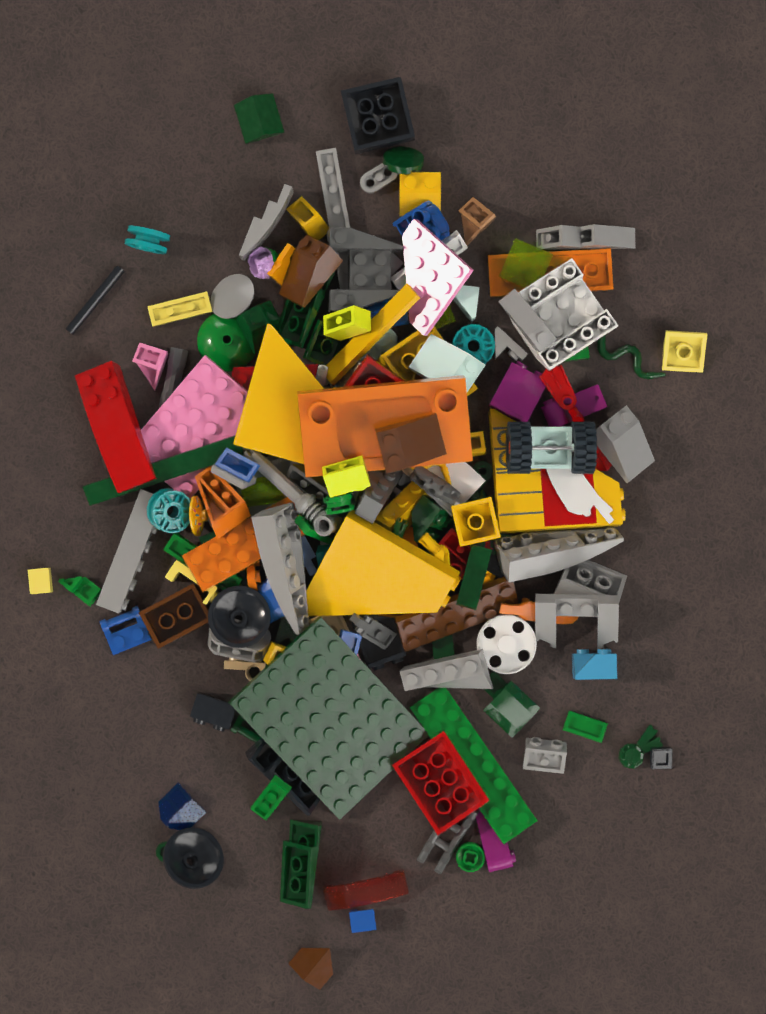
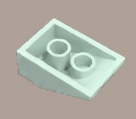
[408,334,485,392]

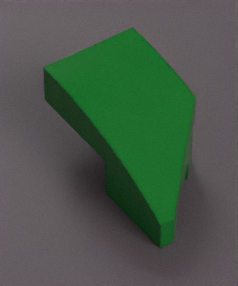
[58,576,102,607]

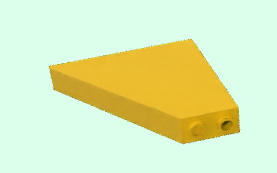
[233,324,324,464]
[306,510,460,616]

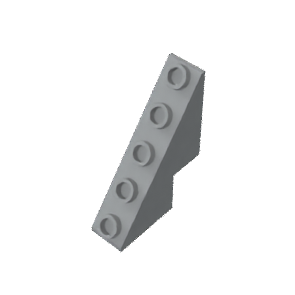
[536,224,636,250]

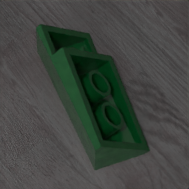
[276,272,335,349]
[280,819,322,909]

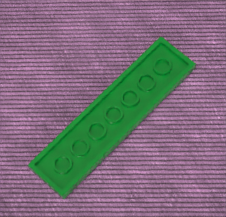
[410,688,538,844]

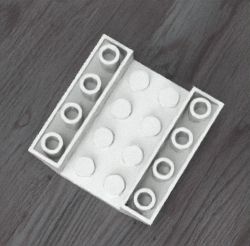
[510,258,618,371]

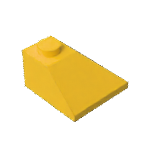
[451,497,501,547]

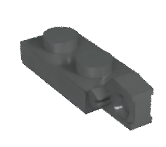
[349,613,397,650]

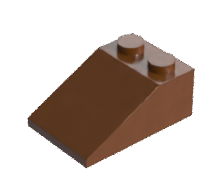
[279,235,343,308]
[375,413,447,473]

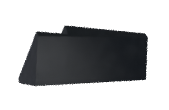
[245,738,320,816]

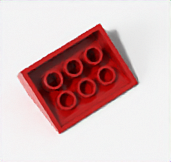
[392,731,490,836]

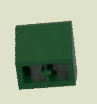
[411,495,454,544]

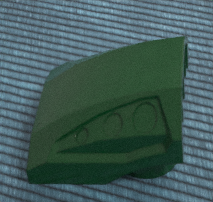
[483,680,540,738]

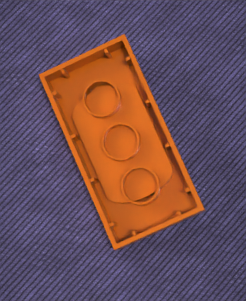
[297,375,473,477]

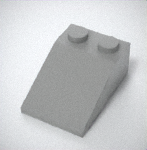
[596,405,655,483]

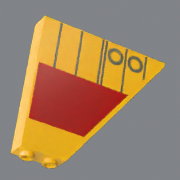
[488,409,625,534]

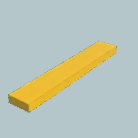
[326,283,420,385]

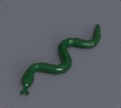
[598,335,666,379]

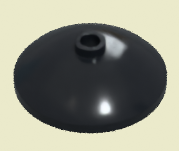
[208,586,271,648]
[163,827,224,889]

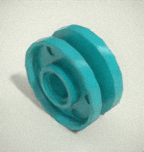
[124,225,171,254]
[452,324,495,364]
[146,488,191,533]

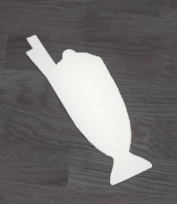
[546,469,614,524]

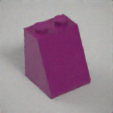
[488,361,545,422]

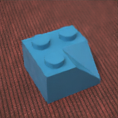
[572,649,617,680]

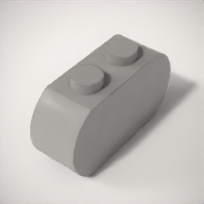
[208,619,271,663]

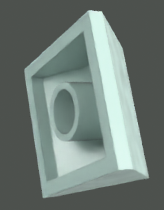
[453,285,479,323]

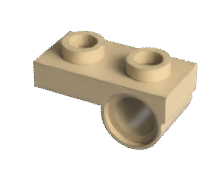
[224,658,266,681]

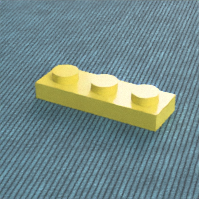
[147,292,213,327]

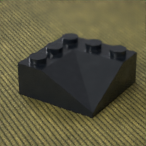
[341,77,415,155]

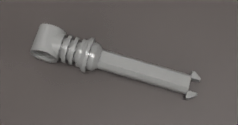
[244,449,341,536]

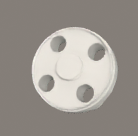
[477,614,537,674]

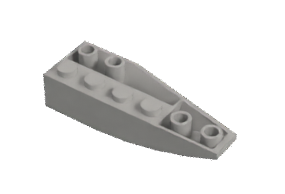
[251,503,309,635]
[493,527,624,582]

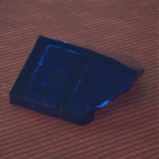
[158,782,207,830]

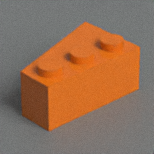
[195,465,251,539]

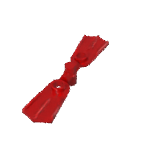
[539,365,612,471]

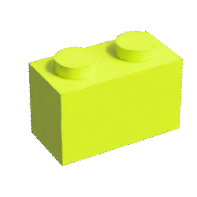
[323,305,371,341]
[322,455,371,498]

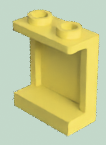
[165,560,220,605]

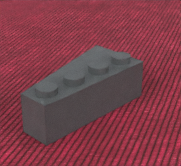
[355,470,404,524]

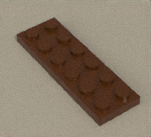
[395,577,519,652]

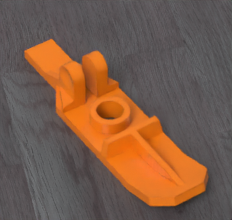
[499,598,578,624]

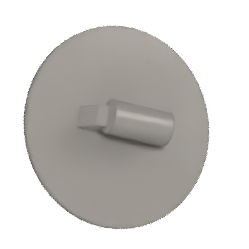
[210,274,254,319]

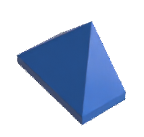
[215,448,260,483]

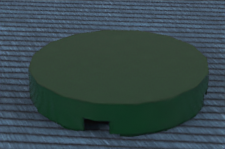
[383,147,424,174]

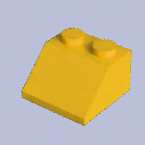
[400,172,441,217]

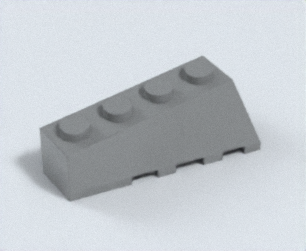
[399,649,493,691]

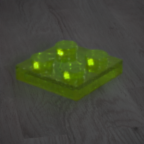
[499,238,553,288]

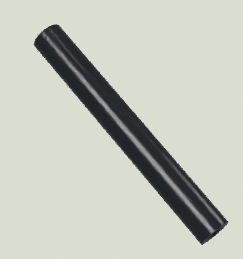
[65,266,125,335]

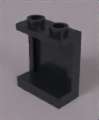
[351,614,407,671]

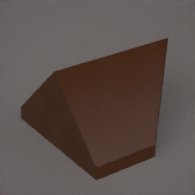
[288,947,333,990]

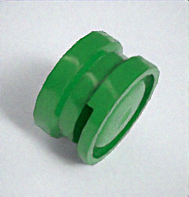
[323,492,355,515]
[456,842,485,872]

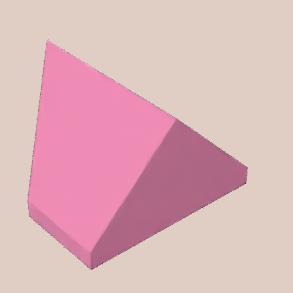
[132,343,169,391]

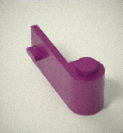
[541,384,608,427]
[476,810,516,872]

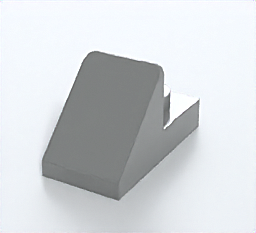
[494,326,528,362]

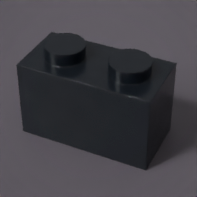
[190,692,236,732]

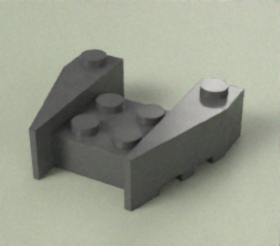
[327,228,403,313]

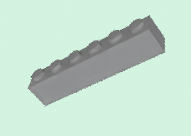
[96,489,157,614]

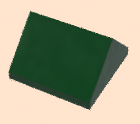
[234,93,285,144]
[303,320,346,365]

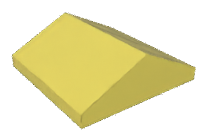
[662,331,707,372]

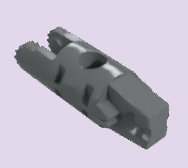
[409,466,461,505]

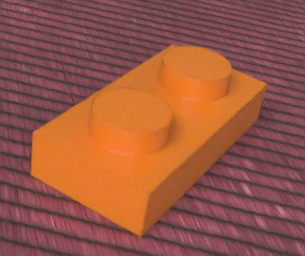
[247,561,261,591]

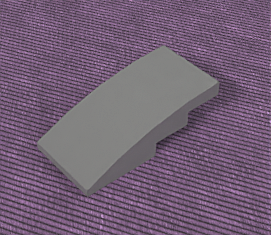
[239,184,294,261]

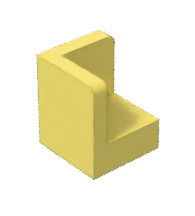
[28,568,53,594]

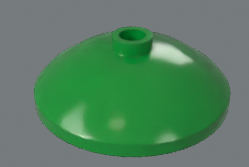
[197,313,255,372]

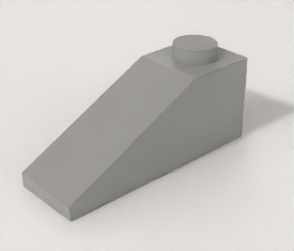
[498,289,557,353]

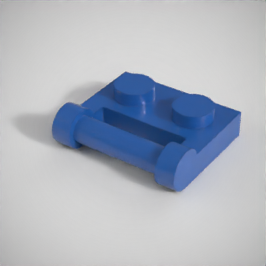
[99,606,152,655]

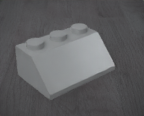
[554,560,627,602]

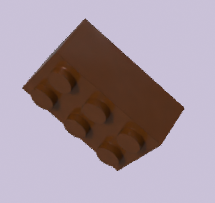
[139,583,209,649]

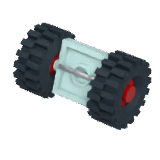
[505,422,597,474]

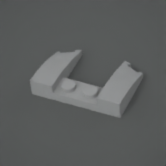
[535,594,619,649]

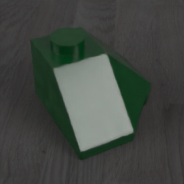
[235,300,280,354]

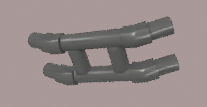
[417,810,479,874]

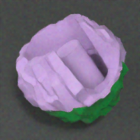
[248,246,279,279]

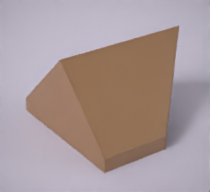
[458,197,496,245]

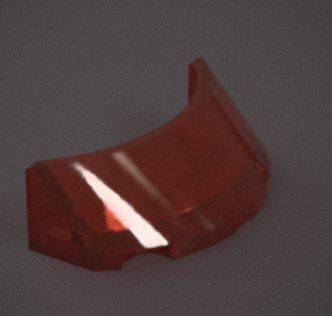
[323,869,409,911]

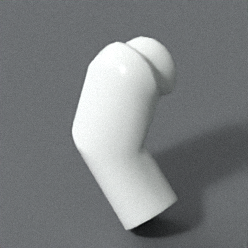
[316,365,329,386]

